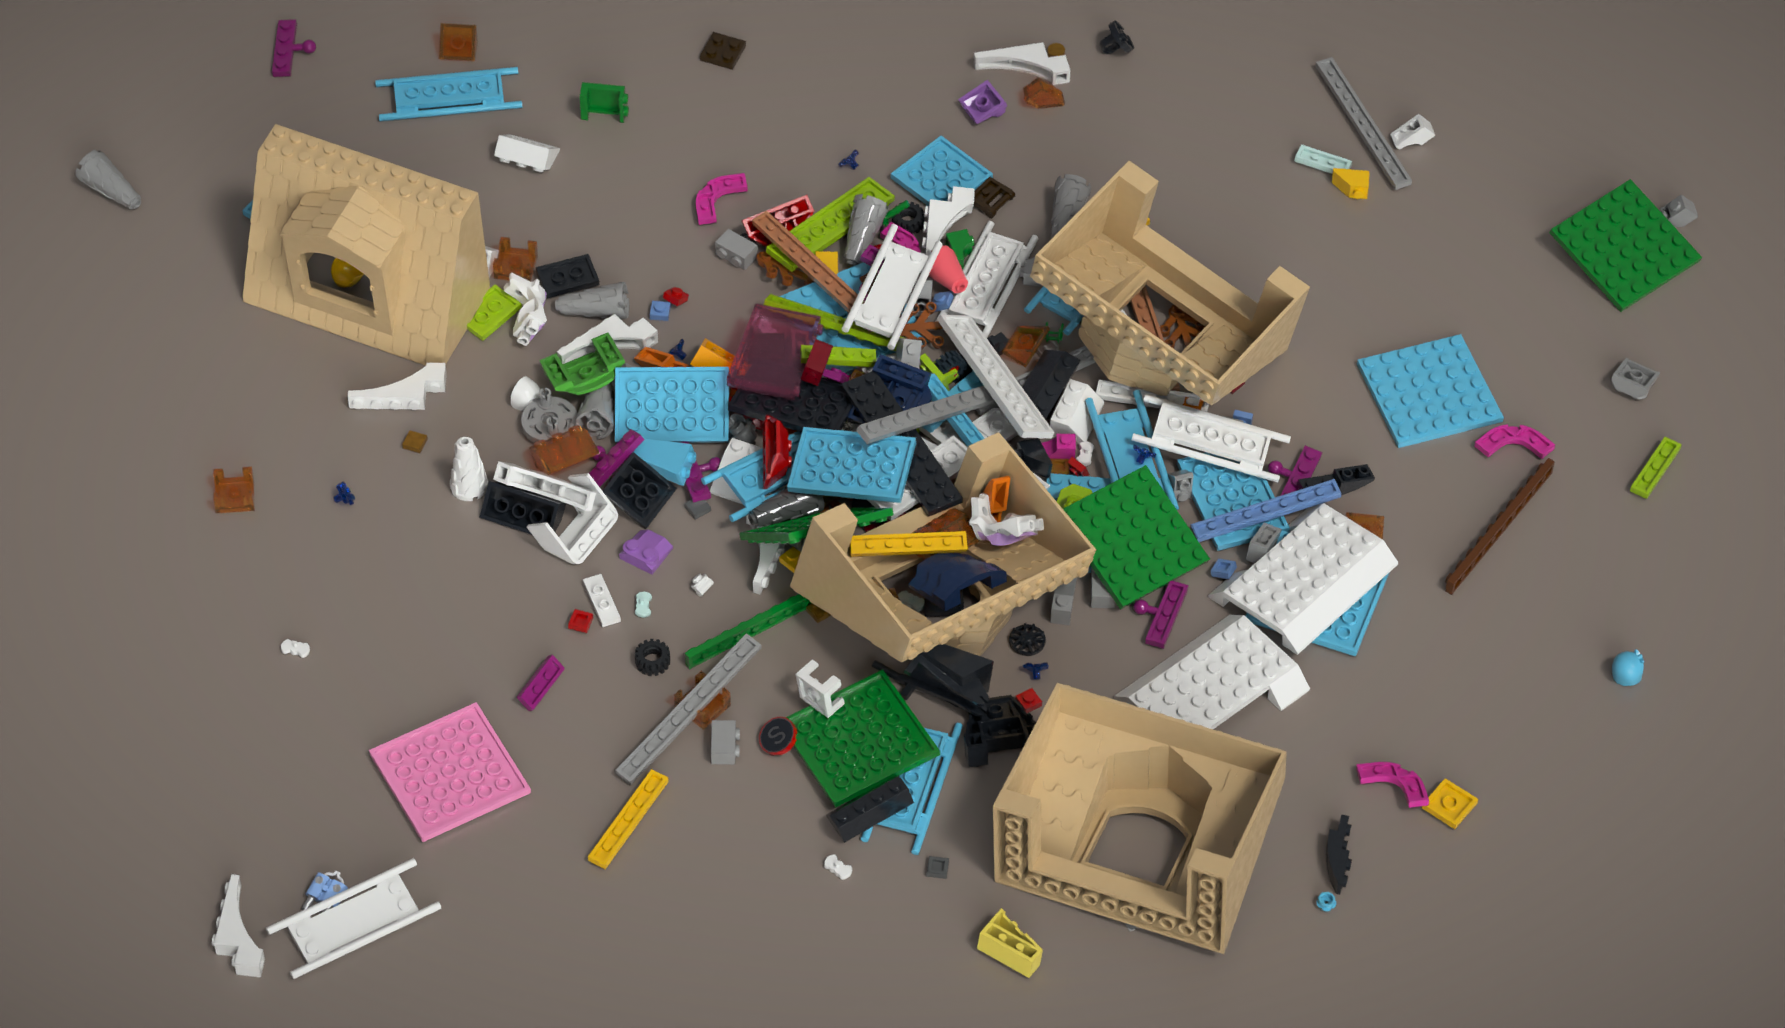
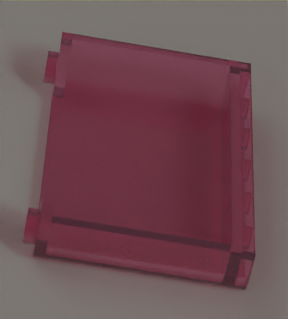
[727,304,823,400]

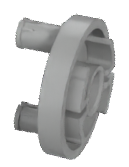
[521,388,578,447]

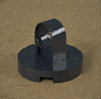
[1100,20,1134,54]

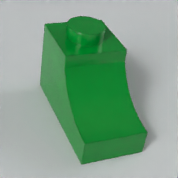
[945,229,974,269]

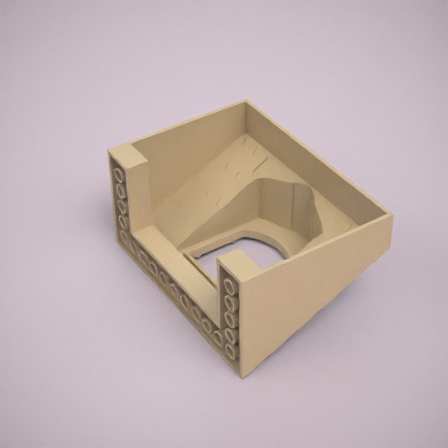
[243,124,490,366]
[1030,161,1310,406]
[790,432,1096,662]
[993,683,1287,954]

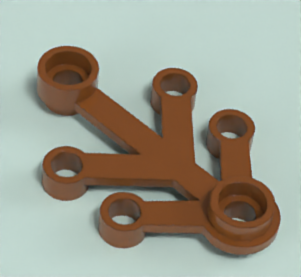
[756,251,814,286]
[900,302,945,350]
[1160,304,1205,349]

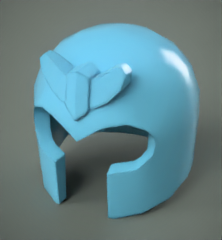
[1612,649,1644,686]

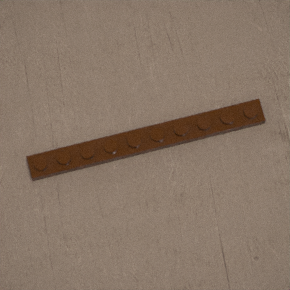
[1445,458,1555,595]

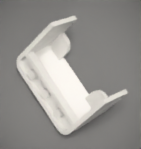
[527,473,618,564]

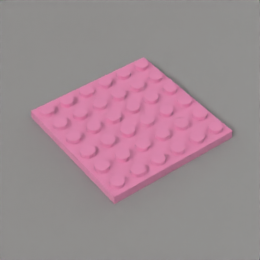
[369,702,531,842]

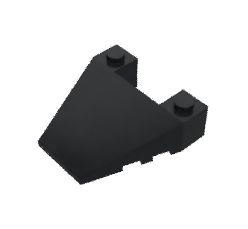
[964,695,1036,767]

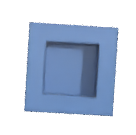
[931,291,954,311]
[650,301,671,321]
[1233,410,1253,425]
[1210,559,1237,579]

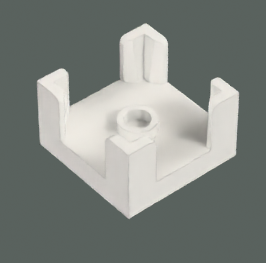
[796,660,845,718]

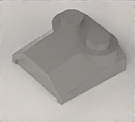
[1611,358,1660,400]

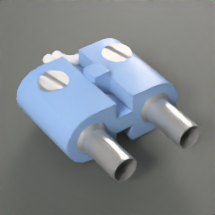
[302,871,348,913]

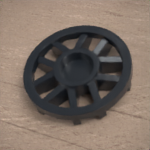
[1009,623,1046,656]

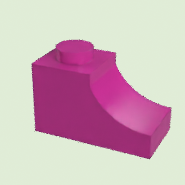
[1041,434,1076,459]

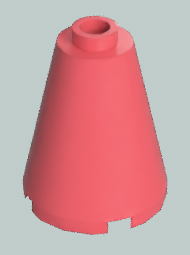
[928,245,968,293]

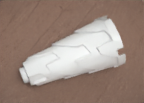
[450,437,488,501]

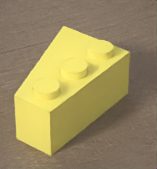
[977,908,1043,978]

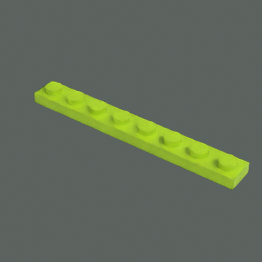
[763,294,904,352]

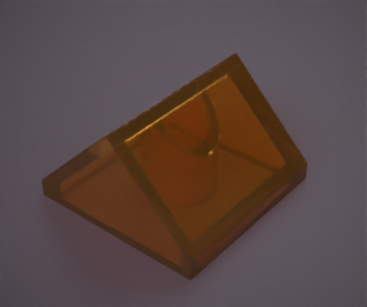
[439,23,478,61]
[1002,326,1050,368]

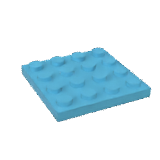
[891,136,993,206]

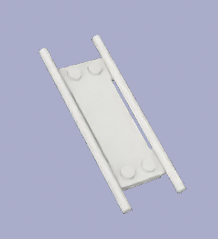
[935,221,1039,338]
[842,224,943,350]
[1131,394,1291,483]
[266,858,442,979]

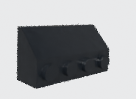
[1022,350,1081,420]
[479,480,566,535]
[826,775,914,843]

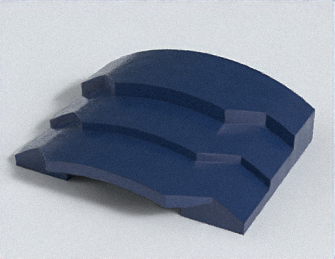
[848,354,933,426]
[909,553,1007,611]

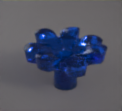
[838,149,859,170]
[668,339,687,360]
[1133,445,1157,464]
[333,481,355,505]
[1023,662,1049,680]

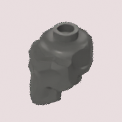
[729,413,757,445]

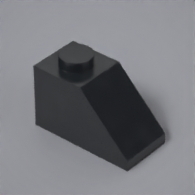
[1014,438,1053,478]

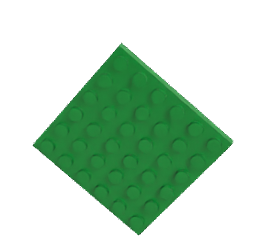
[1549,179,1702,312]
[1063,465,1210,610]
[739,508,894,544]
[786,669,940,808]

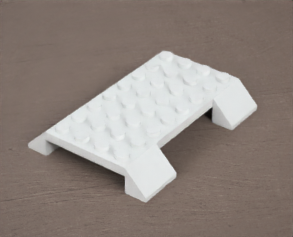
[1208,503,1398,655]
[1114,615,1310,729]

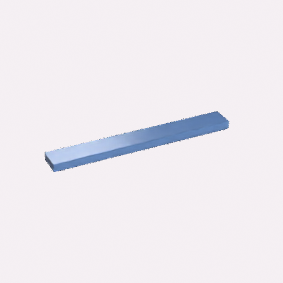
[1191,479,1341,542]

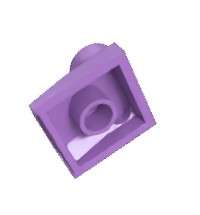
[958,80,1007,124]
[619,530,673,575]

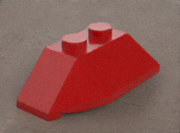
[742,195,814,247]
[763,415,792,489]

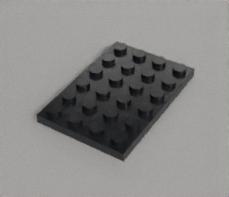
[728,358,853,432]

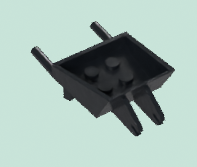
[872,644,994,717]

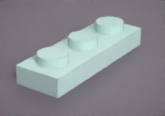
[1295,144,1352,174]

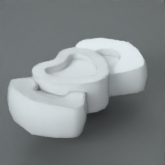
[1076,441,1094,466]
[281,639,310,658]
[824,855,852,880]

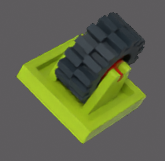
[919,350,967,391]

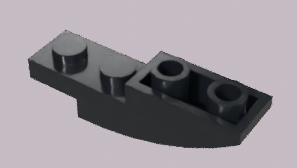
[1297,464,1375,495]
[1326,814,1352,895]

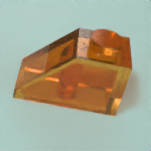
[1023,77,1065,109]

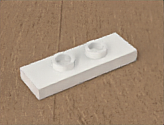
[583,574,621,627]

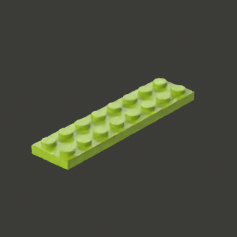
[766,177,895,272]

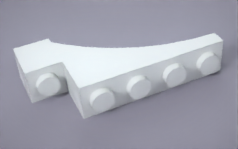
[974,42,1070,85]
[922,186,975,256]
[557,314,658,364]
[348,363,447,410]
[493,461,596,511]
[746,515,789,595]
[212,874,265,977]

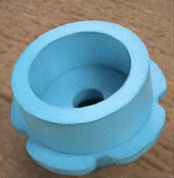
[1316,892,1337,911]

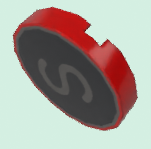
[759,717,797,756]

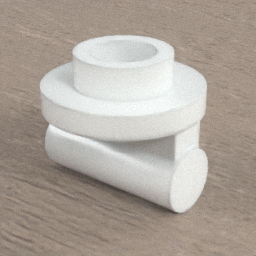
[691,574,714,597]

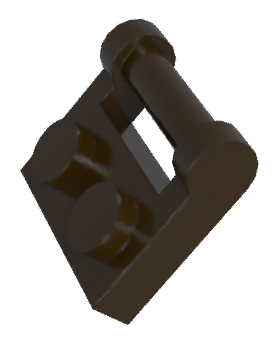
[973,177,1015,218]

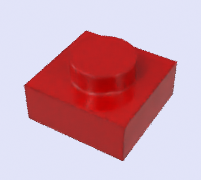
[663,287,689,306]
[1067,457,1089,477]
[568,609,593,633]
[1015,688,1042,713]

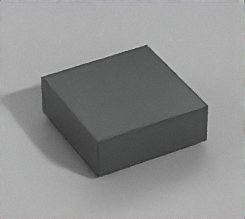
[685,499,711,520]
[927,856,949,879]

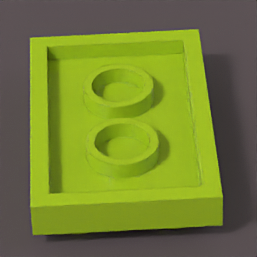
[467,284,522,341]

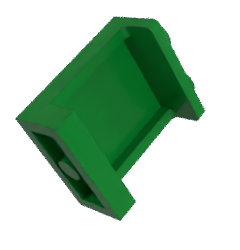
[580,82,629,123]

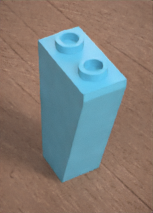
[632,439,696,486]

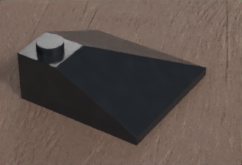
[603,452,677,529]

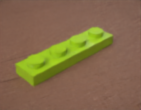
[800,345,877,367]
[1630,437,1682,499]

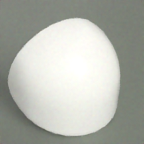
[511,376,540,411]

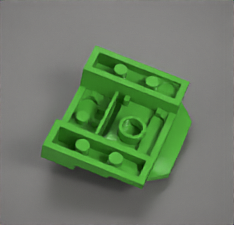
[539,332,625,395]

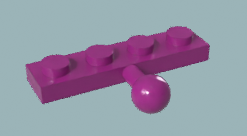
[272,19,316,77]
[589,429,645,487]
[680,442,721,503]
[1268,445,1322,496]
[1133,581,1189,649]

